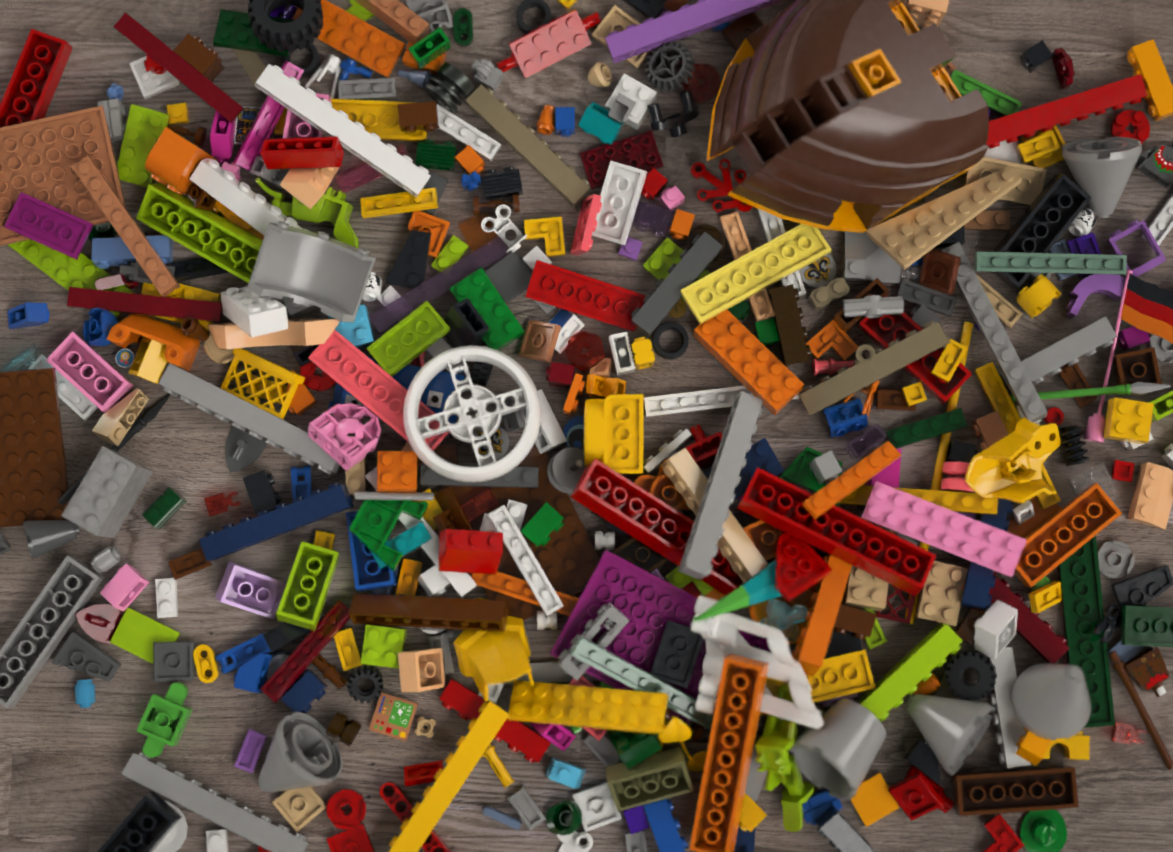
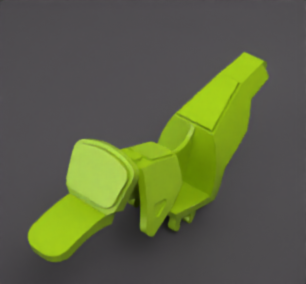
[255,177,359,248]
[755,684,814,832]

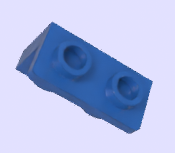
[823,398,868,437]

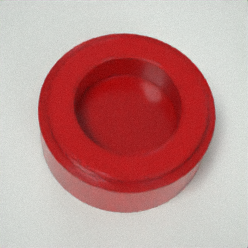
[1043,407,1064,426]

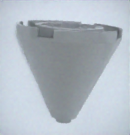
[1062,137,1142,218]
[1011,663,1091,740]
[906,694,995,775]
[258,712,343,793]

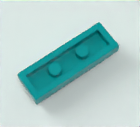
[371,522,432,569]

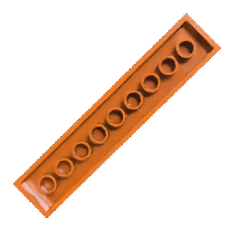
[689,654,769,852]

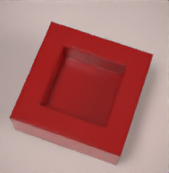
[1111,460,1135,483]

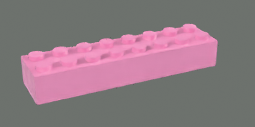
[861,481,1026,577]

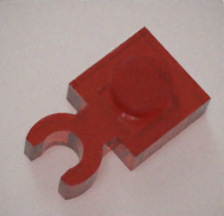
[204,492,241,517]
[1110,721,1147,745]

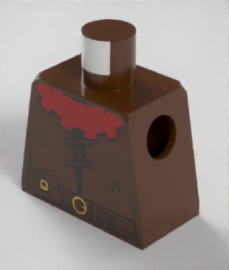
[1124,647,1170,697]

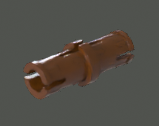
[311,654,348,690]

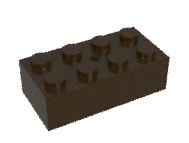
[768,284,812,366]

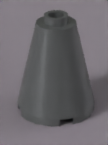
[23,520,80,559]

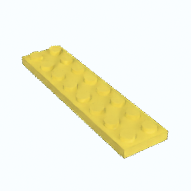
[680,224,832,324]

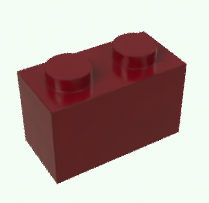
[545,362,575,389]

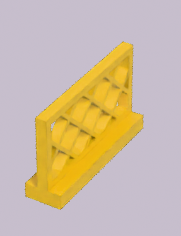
[220,348,305,419]

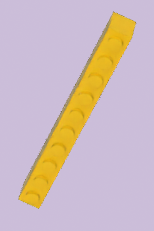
[388,700,510,852]

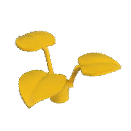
[654,716,707,772]

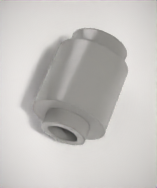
[91,546,121,574]

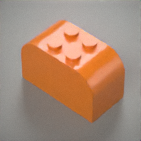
[145,127,217,195]

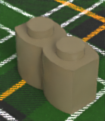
[807,278,850,311]

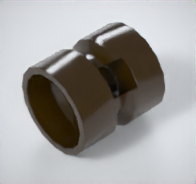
[325,711,362,747]

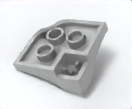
[843,231,901,285]

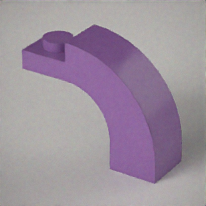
[1065,274,1126,319]

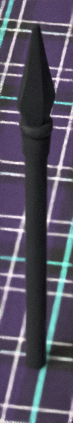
[57,394,171,506]

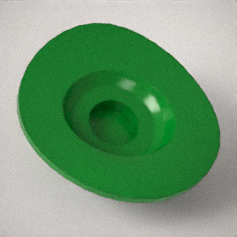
[1020,809,1067,852]

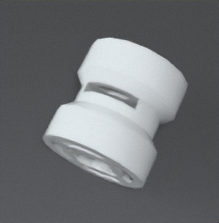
[595,531,615,551]
[537,611,557,630]

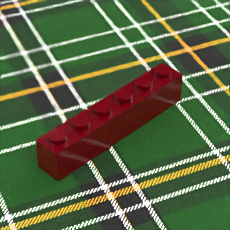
[965,571,1069,664]

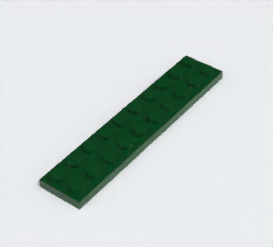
[1058,535,1115,728]

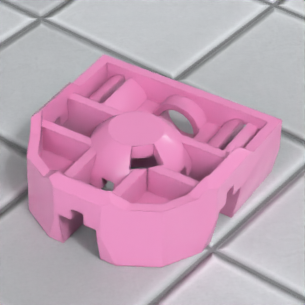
[308,403,381,471]

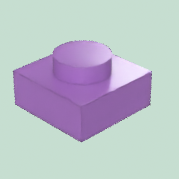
[618,237,643,261]

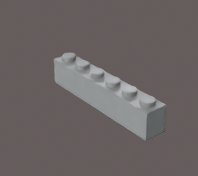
[1000,316,1117,393]

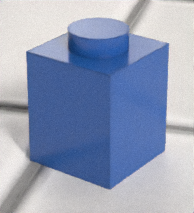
[556,107,575,137]

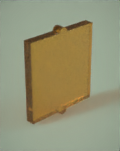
[459,212,501,255]

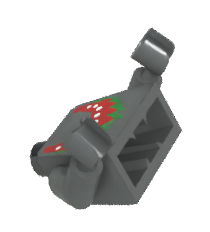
[1137,140,1173,190]

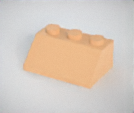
[280,167,339,209]
[1127,462,1173,530]

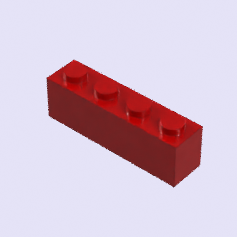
[260,137,344,169]

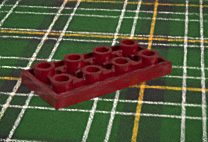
[580,130,664,190]

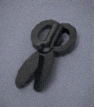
[1093,604,1122,643]

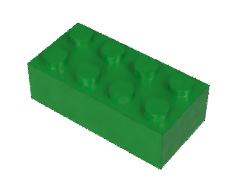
[449,267,525,351]

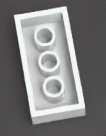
[220,284,288,338]

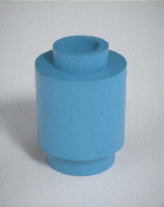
[75,679,95,708]

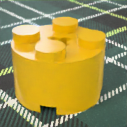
[1015,274,1062,319]

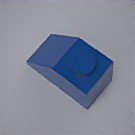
[7,302,50,329]
[234,653,272,693]

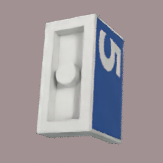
[549,309,584,354]

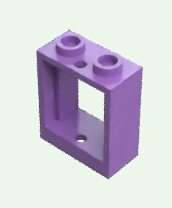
[1108,220,1167,277]

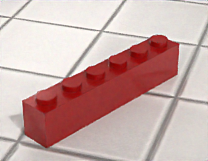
[439,679,551,763]

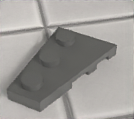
[51,630,122,681]

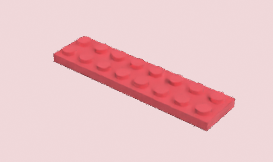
[308,329,450,451]

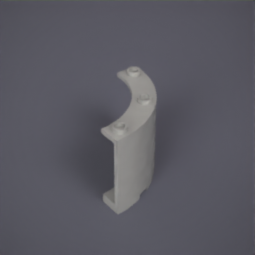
[247,221,376,322]

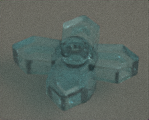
[760,599,808,641]

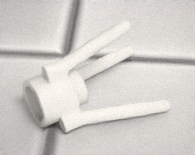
[305,54,342,99]

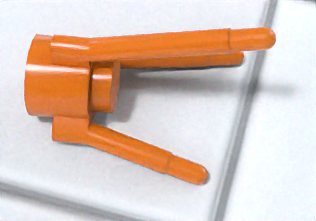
[843,380,880,417]

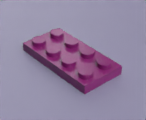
[4,192,93,260]

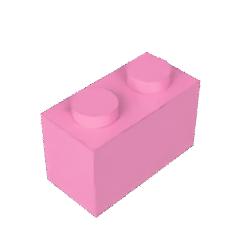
[100,563,149,612]

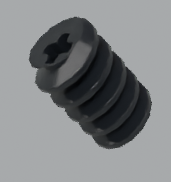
[1058,425,1090,467]

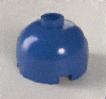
[83,307,118,347]

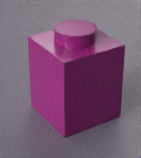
[1117,326,1151,351]

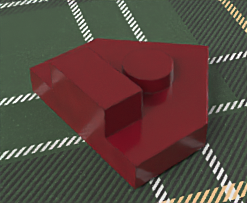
[1051,47,1075,90]

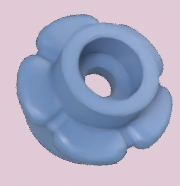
[107,83,124,100]

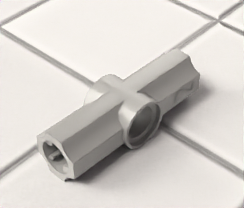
[843,295,904,318]

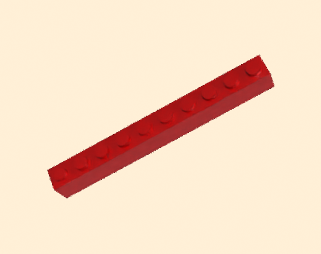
[986,74,1147,149]

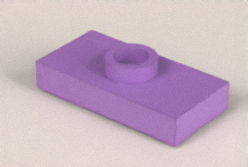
[234,729,268,773]

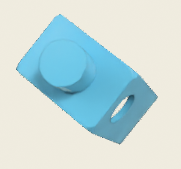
[545,756,586,789]

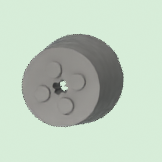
[789,699,886,800]

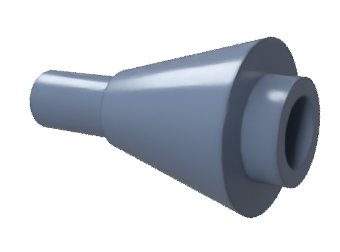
[398,69,433,89]

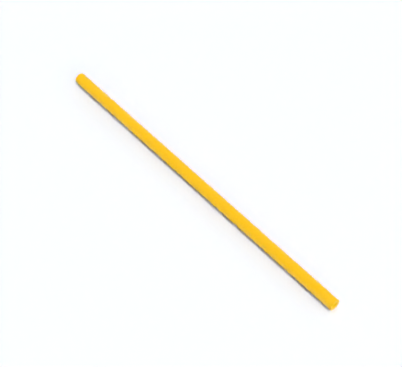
[904,322,973,625]

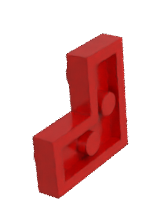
[982,813,1025,852]

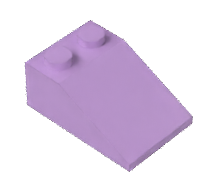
[215,561,287,620]

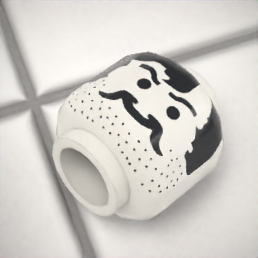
[1068,208,1096,236]
[362,272,382,301]

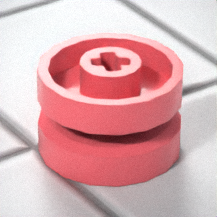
[940,462,976,493]

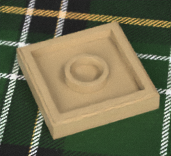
[272,787,327,833]

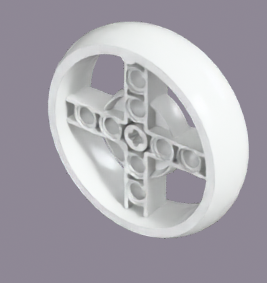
[403,346,541,482]

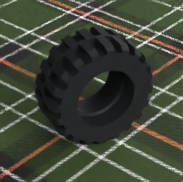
[248,0,323,52]

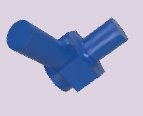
[339,57,372,80]

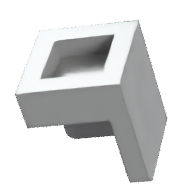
[608,93,636,125]

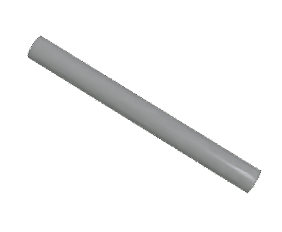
[355,492,434,501]

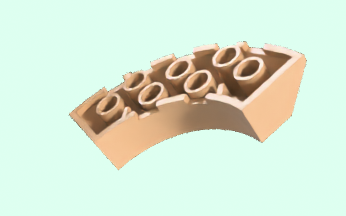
[208,318,340,349]

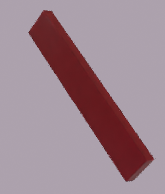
[260,600,351,703]

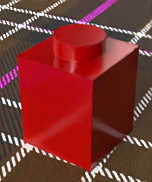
[641,168,668,201]

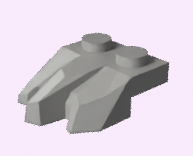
[405,0,453,32]

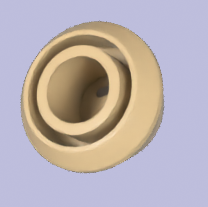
[588,62,612,87]

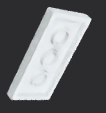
[592,161,647,245]

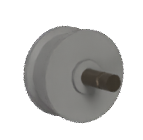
[547,447,586,493]

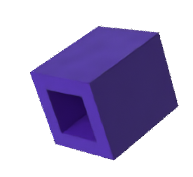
[623,805,650,834]

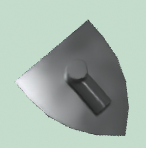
[225,426,267,473]

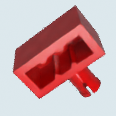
[686,424,723,469]

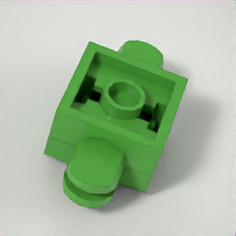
[137,682,193,758]

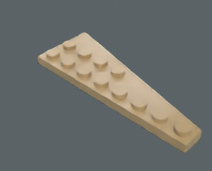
[866,167,1022,270]

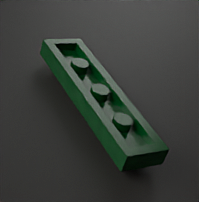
[887,408,967,449]

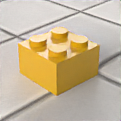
[128,338,169,384]
[1103,397,1154,444]

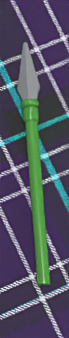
[1011,382,1171,402]

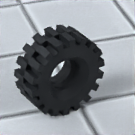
[945,651,997,701]

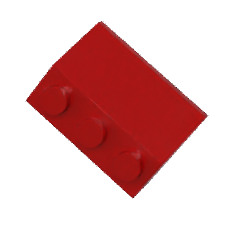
[438,529,503,575]

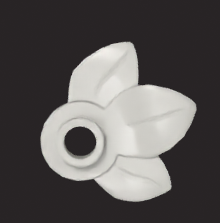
[557,831,593,852]

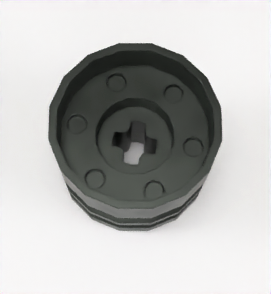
[424,62,475,113]

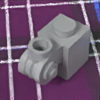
[472,59,504,92]

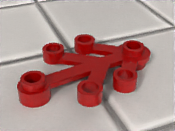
[690,159,753,213]

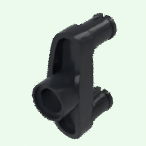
[647,90,699,137]

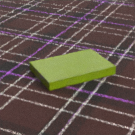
[110,607,181,664]

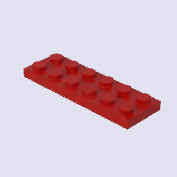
[525,260,646,332]

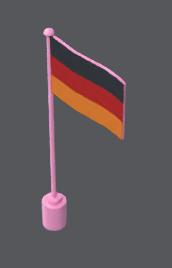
[1084,269,1173,443]

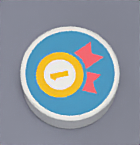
[115,349,135,368]

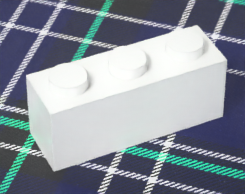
[515,389,567,454]

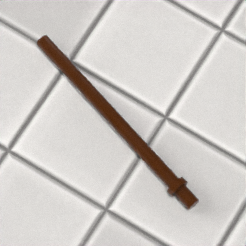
[1109,651,1173,770]

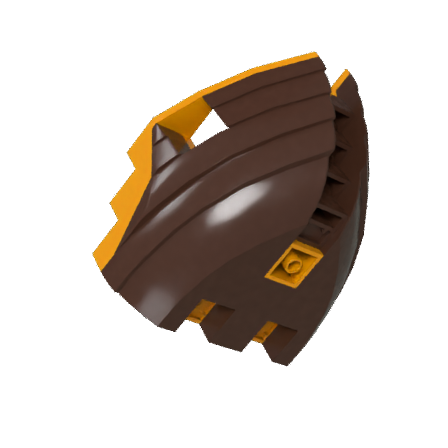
[706,0,989,233]

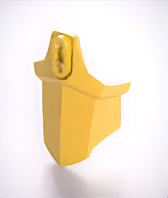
[965,417,1061,504]
[454,598,534,702]

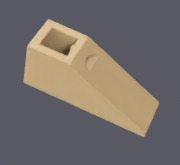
[92,388,149,446]

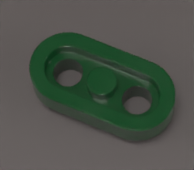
[453,8,473,47]

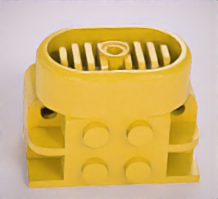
[584,394,644,473]

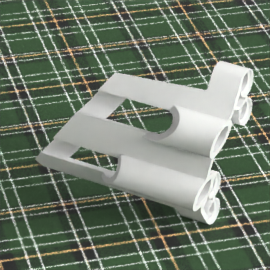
[691,596,824,730]

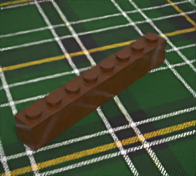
[349,593,509,632]

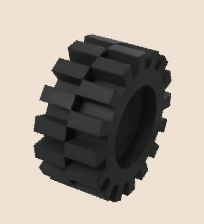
[471,362,493,386]
[347,665,383,704]

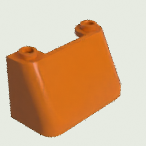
[107,314,200,372]

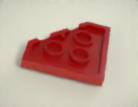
[775,532,832,602]

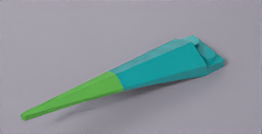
[693,559,782,622]

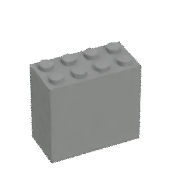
[62,447,153,539]

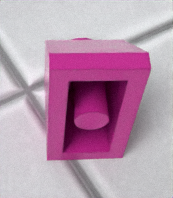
[530,722,576,751]

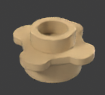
[415,716,436,738]

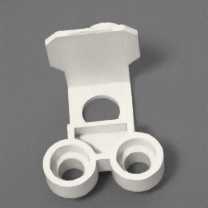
[481,204,528,253]

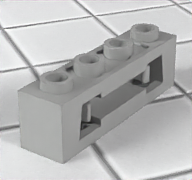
[558,602,629,680]

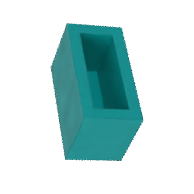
[578,102,624,145]

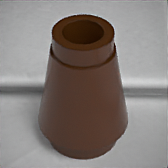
[181,317,210,342]

